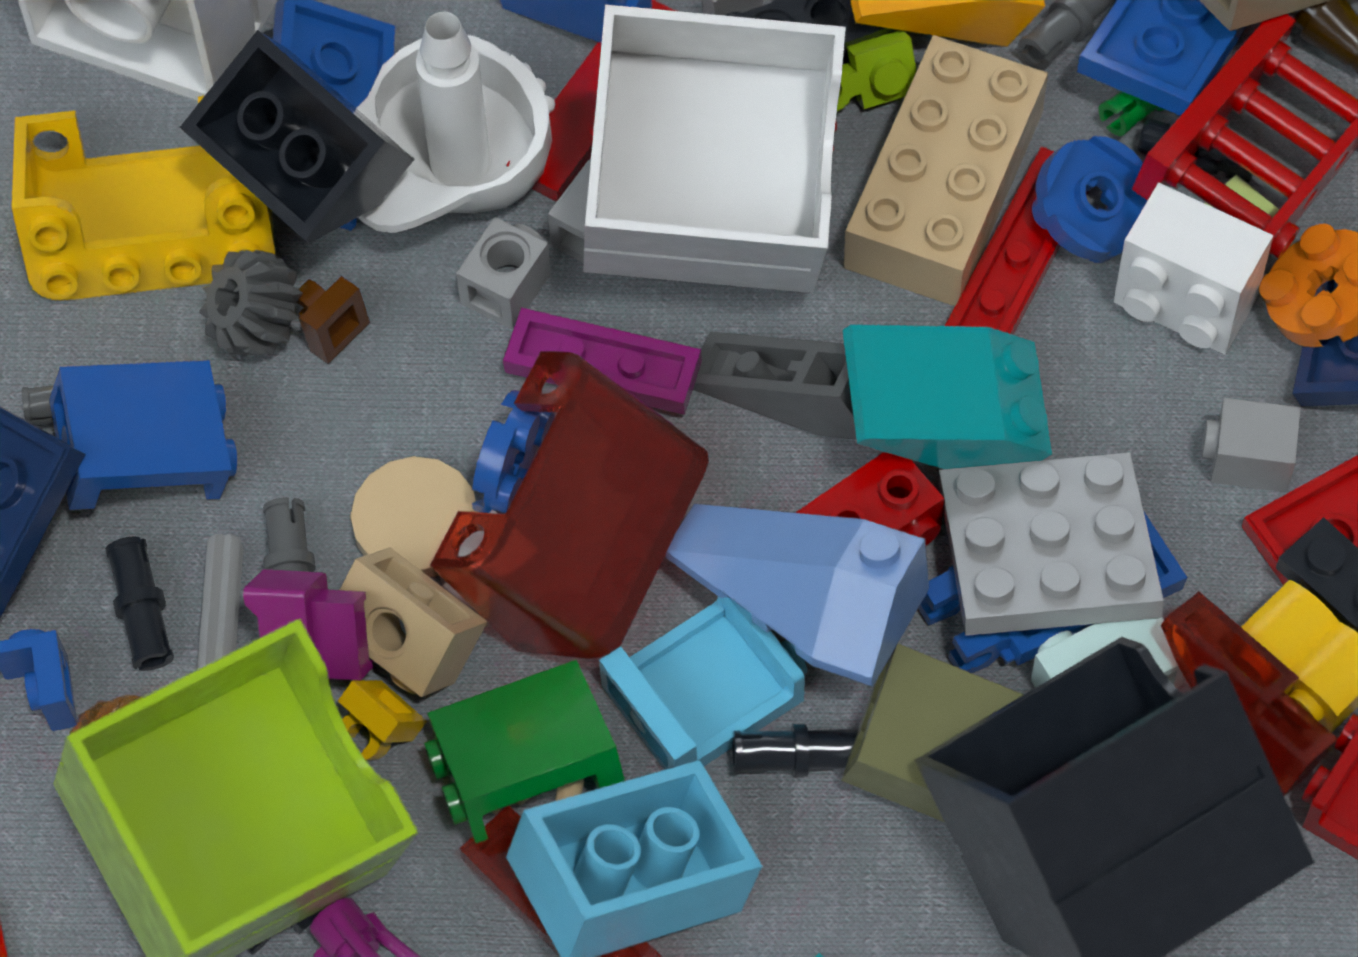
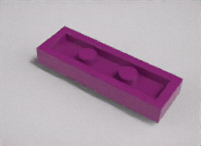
[503,307,702,415]

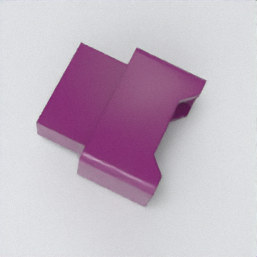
[243,569,373,680]

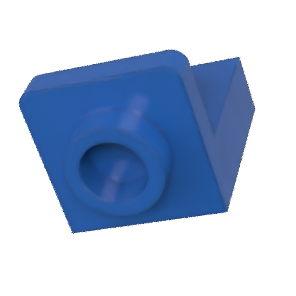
[0,629,78,731]

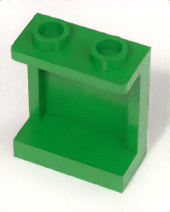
[424,660,625,844]

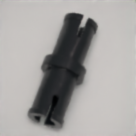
[105,536,174,671]
[732,723,859,777]

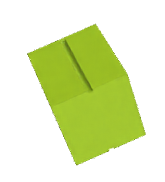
[53,619,418,957]

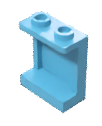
[599,597,807,770]

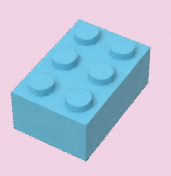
[506,760,762,957]

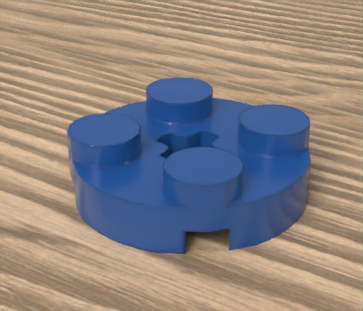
[1032,136,1148,263]
[472,390,555,518]

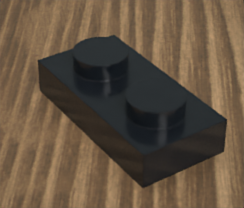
[1276,517,1358,633]

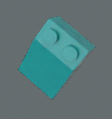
[842,324,1052,469]

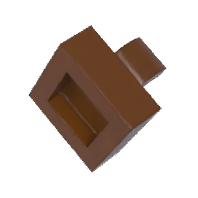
[296,276,370,364]

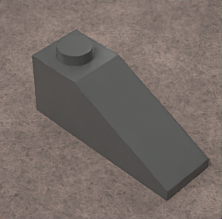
[693,331,856,440]

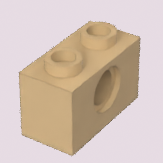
[340,547,488,697]

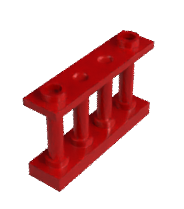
[1132,14,1358,259]

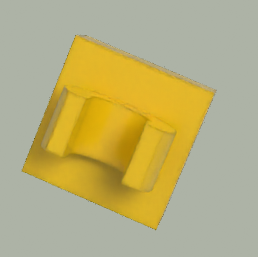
[338,680,427,760]

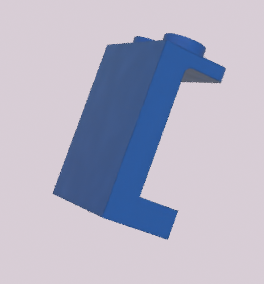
[49,360,237,510]

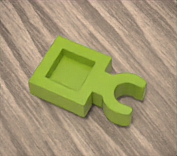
[837,30,917,111]

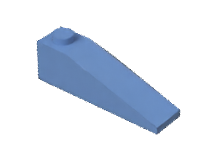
[665,504,929,686]

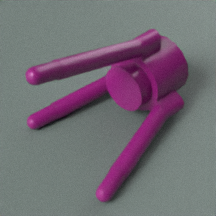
[310,897,420,957]

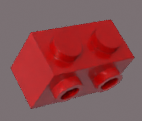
[795,452,944,547]

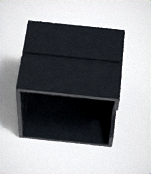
[915,637,1315,957]

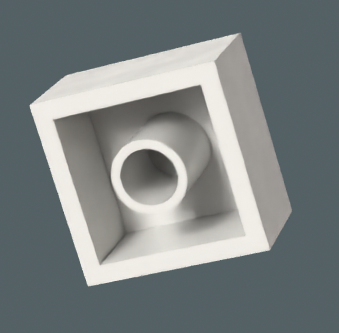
[1114,182,1273,355]

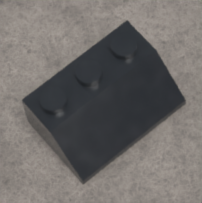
[180,30,415,243]

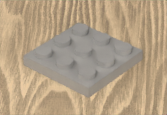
[939,452,1164,636]

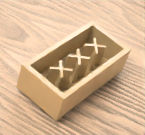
[844,35,1048,306]

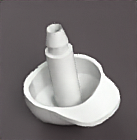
[357,12,555,233]

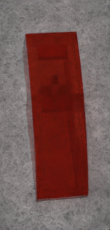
[1160,591,1338,797]

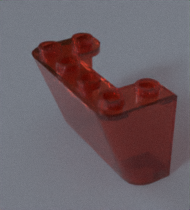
[430,351,709,659]

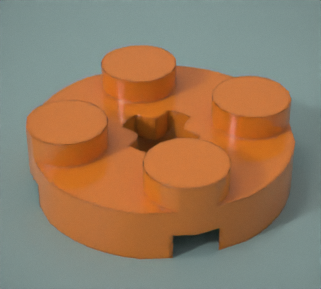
[1259,223,1358,347]

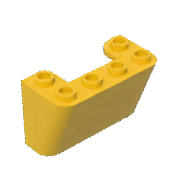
[12,96,275,301]

